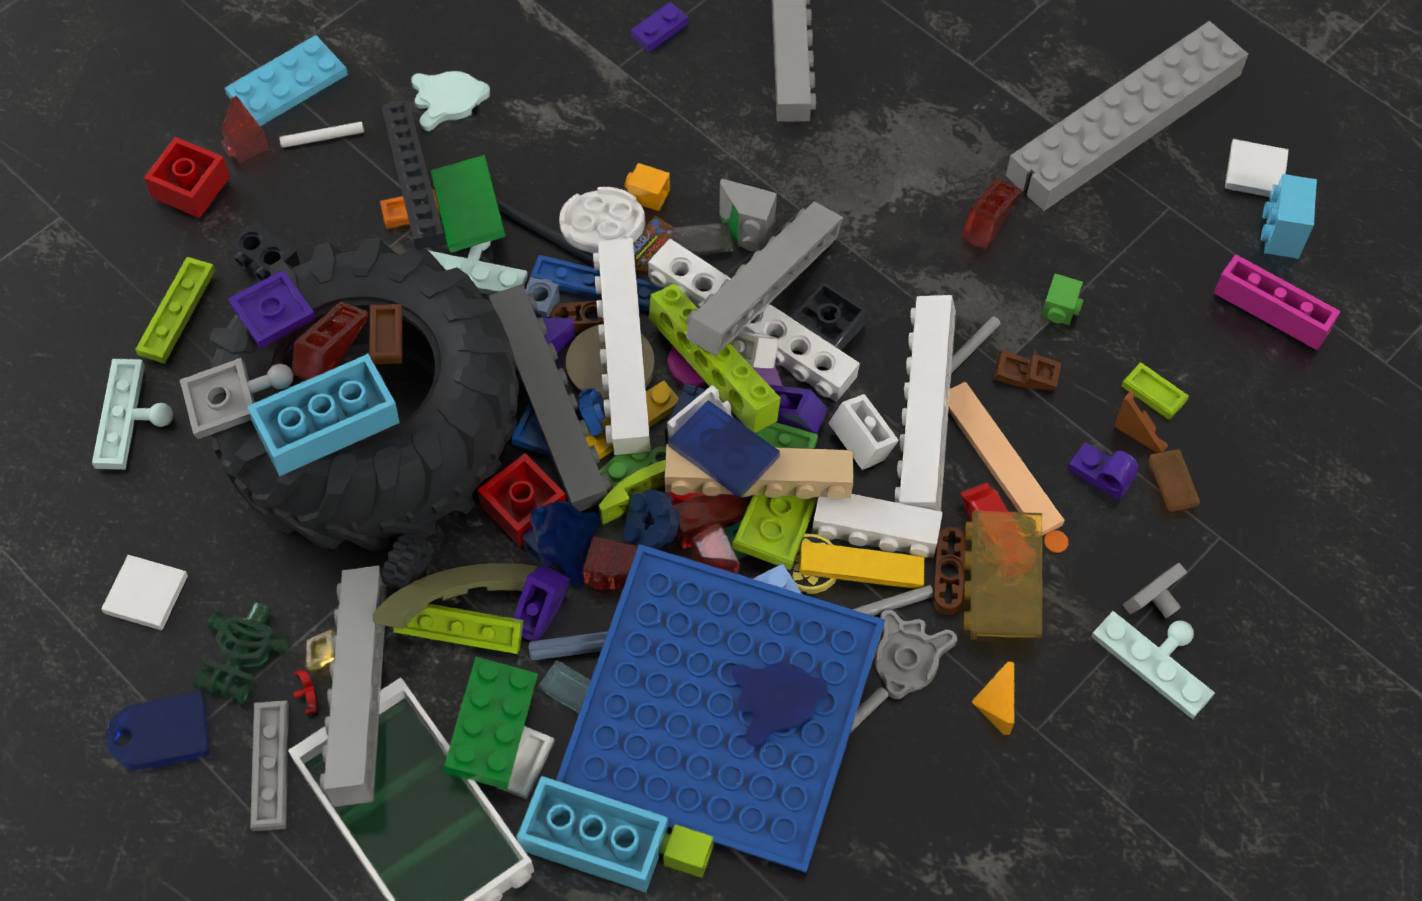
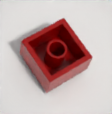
[144,137,230,218]
[478,453,567,547]

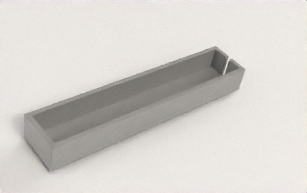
[1006,21,1248,211]

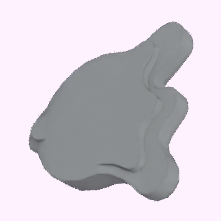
[875,610,957,699]

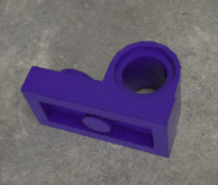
[1068,442,1138,501]

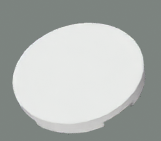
[559,187,645,253]

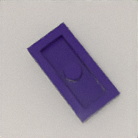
[631,2,688,52]

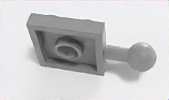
[180,358,293,439]

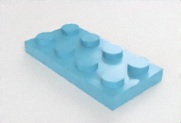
[225,35,348,128]

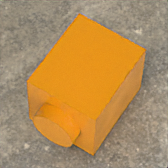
[625,163,670,211]

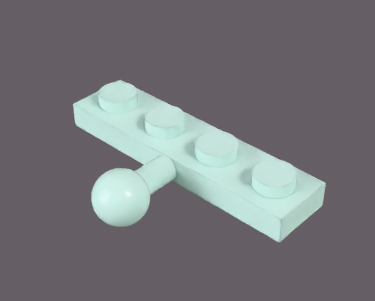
[428,241,528,295]
[92,359,173,470]
[1092,611,1214,720]

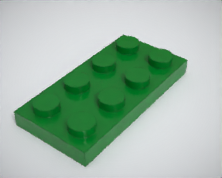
[443,657,538,789]

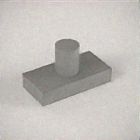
[1123,563,1187,618]

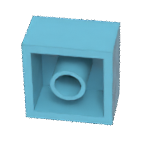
[1261,174,1317,259]

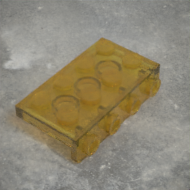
[964,511,1042,639]

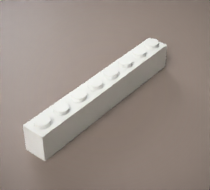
[593,238,651,455]
[895,295,956,511]

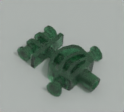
[193,603,289,704]

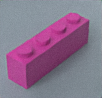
[1214,254,1340,350]

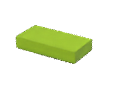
[1122,362,1189,420]

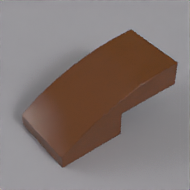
[993,350,1061,390]

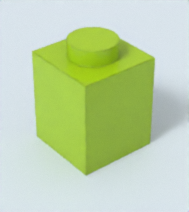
[660,824,713,878]

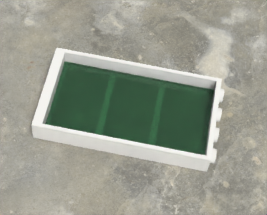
[288,678,534,901]

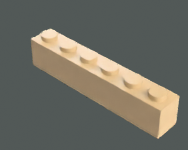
[665,444,853,500]

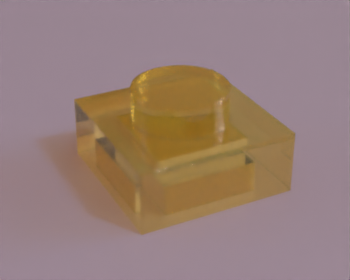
[306,629,337,673]

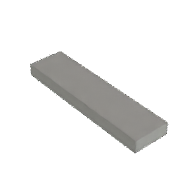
[250,700,289,831]

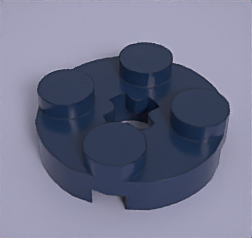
[623,490,679,551]

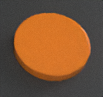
[1044,530,1068,553]

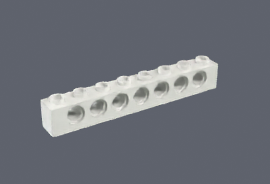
[648,239,860,402]

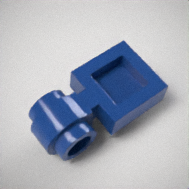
[578,388,606,437]

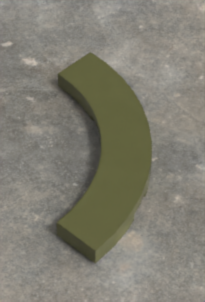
[373,563,538,629]

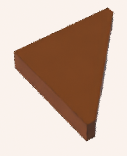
[1114,391,1168,455]

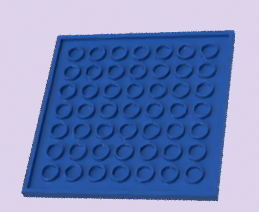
[556,544,885,873]

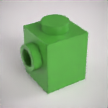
[1041,274,1084,325]

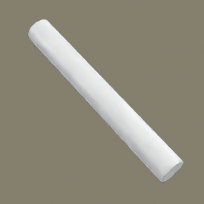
[280,122,364,148]

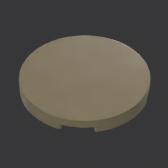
[566,324,655,400]

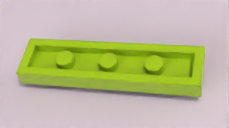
[135,257,215,364]
[393,604,524,654]

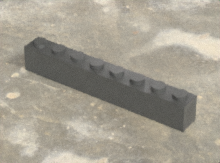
[489,284,611,514]

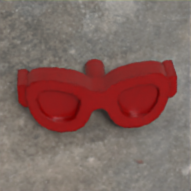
[293,669,318,716]

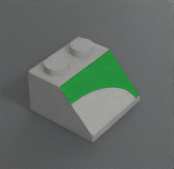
[719,179,777,251]

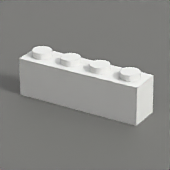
[812,494,943,558]

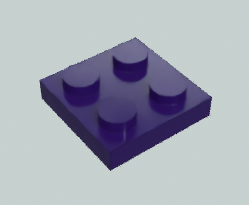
[228,270,316,349]

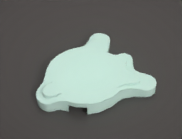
[411,71,490,131]

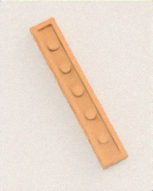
[948,382,1065,539]

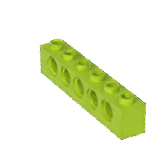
[649,283,781,434]

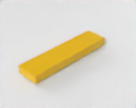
[799,541,924,589]

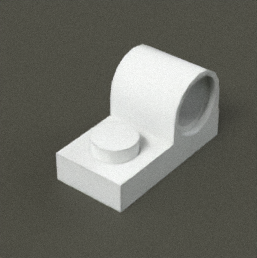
[730,330,779,368]

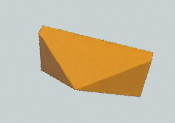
[972,662,1014,735]

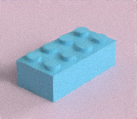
[247,354,399,476]
[517,776,669,892]

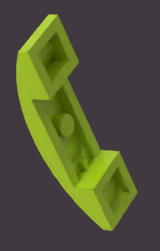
[599,460,666,524]

